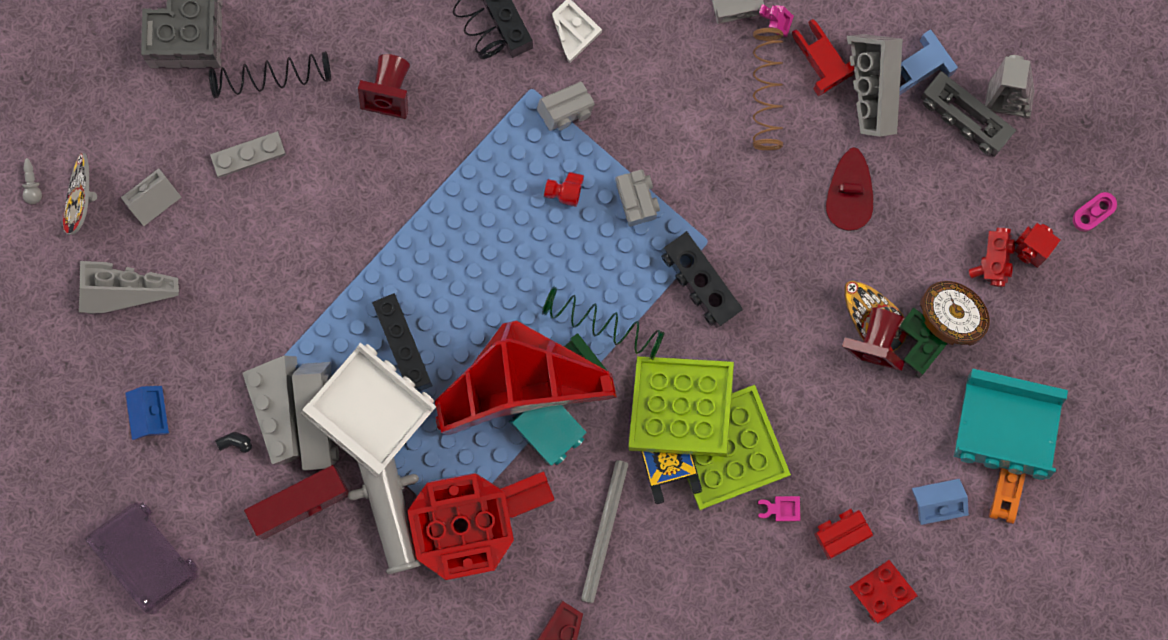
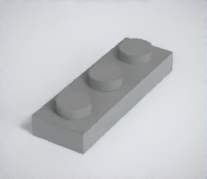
[210,131,286,178]

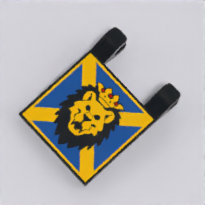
[641,451,702,504]

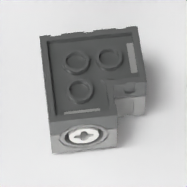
[141,0,222,68]

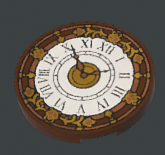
[920,281,990,346]

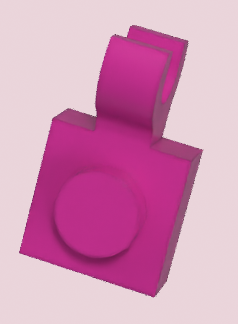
[759,4,794,37]

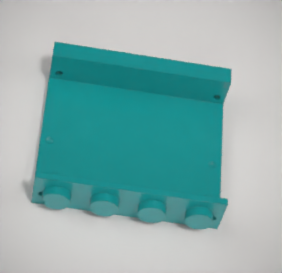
[954,369,1068,480]

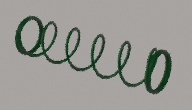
[542,286,665,360]

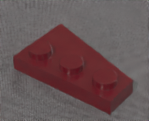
[537,600,583,640]

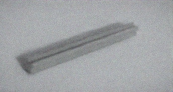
[581,460,628,603]

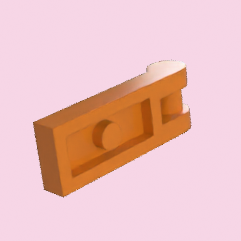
[989,468,1026,524]

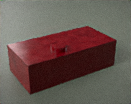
[244,465,349,540]

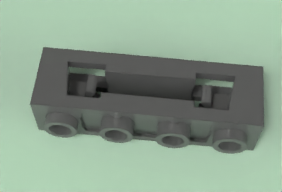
[920,71,1016,157]

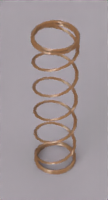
[753,28,783,150]

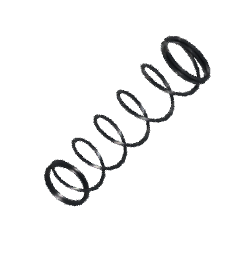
[453,0,506,59]
[208,51,331,99]

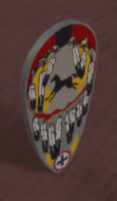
[63,153,97,235]

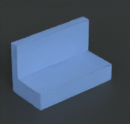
[912,479,969,525]

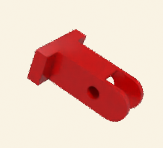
[792,19,855,97]

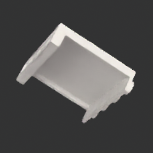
[301,343,436,477]

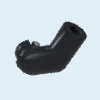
[215,432,252,453]

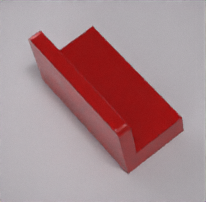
[501,471,554,518]

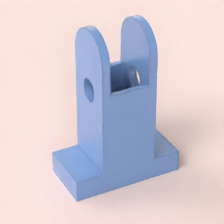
[899,29,958,96]

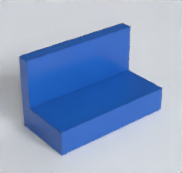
[126,386,169,440]

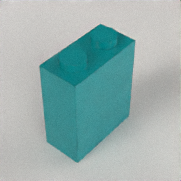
[508,405,587,466]

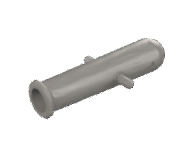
[348,457,423,574]

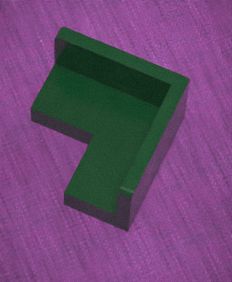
[899,308,948,378]

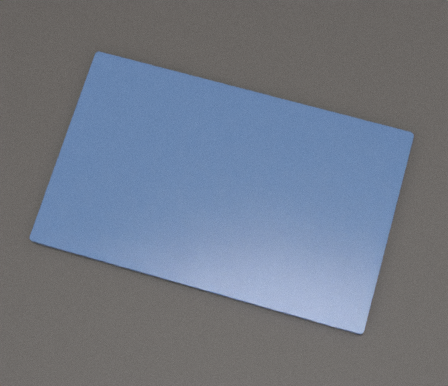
[285,89,708,525]

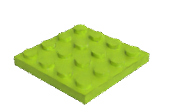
[629,356,734,457]
[687,385,791,511]

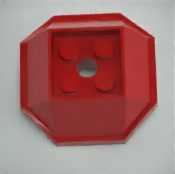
[407,472,514,580]

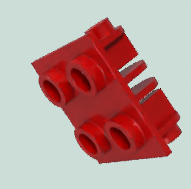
[849,560,918,624]

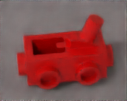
[969,228,1015,287]

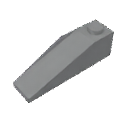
[79,261,179,314]

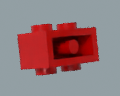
[1015,223,1061,268]

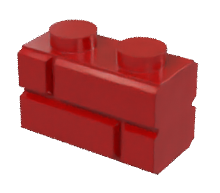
[815,508,874,560]

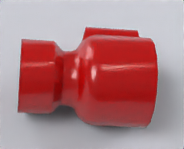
[544,172,584,207]

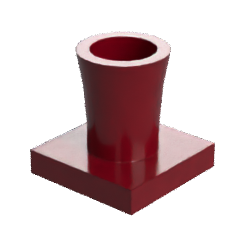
[358,54,410,119]
[842,307,905,371]

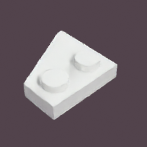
[552,0,602,63]

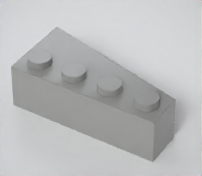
[847,34,903,137]
[985,55,1035,118]
[243,355,301,465]
[292,362,339,470]

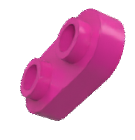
[1073,192,1117,232]

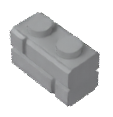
[537,81,595,131]
[615,169,660,227]

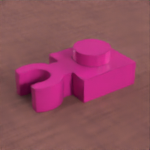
[758,496,800,522]

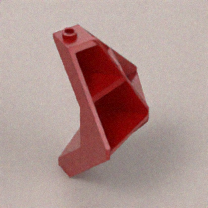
[435,321,617,435]

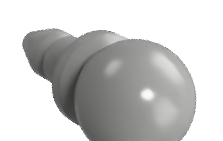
[22,158,42,205]

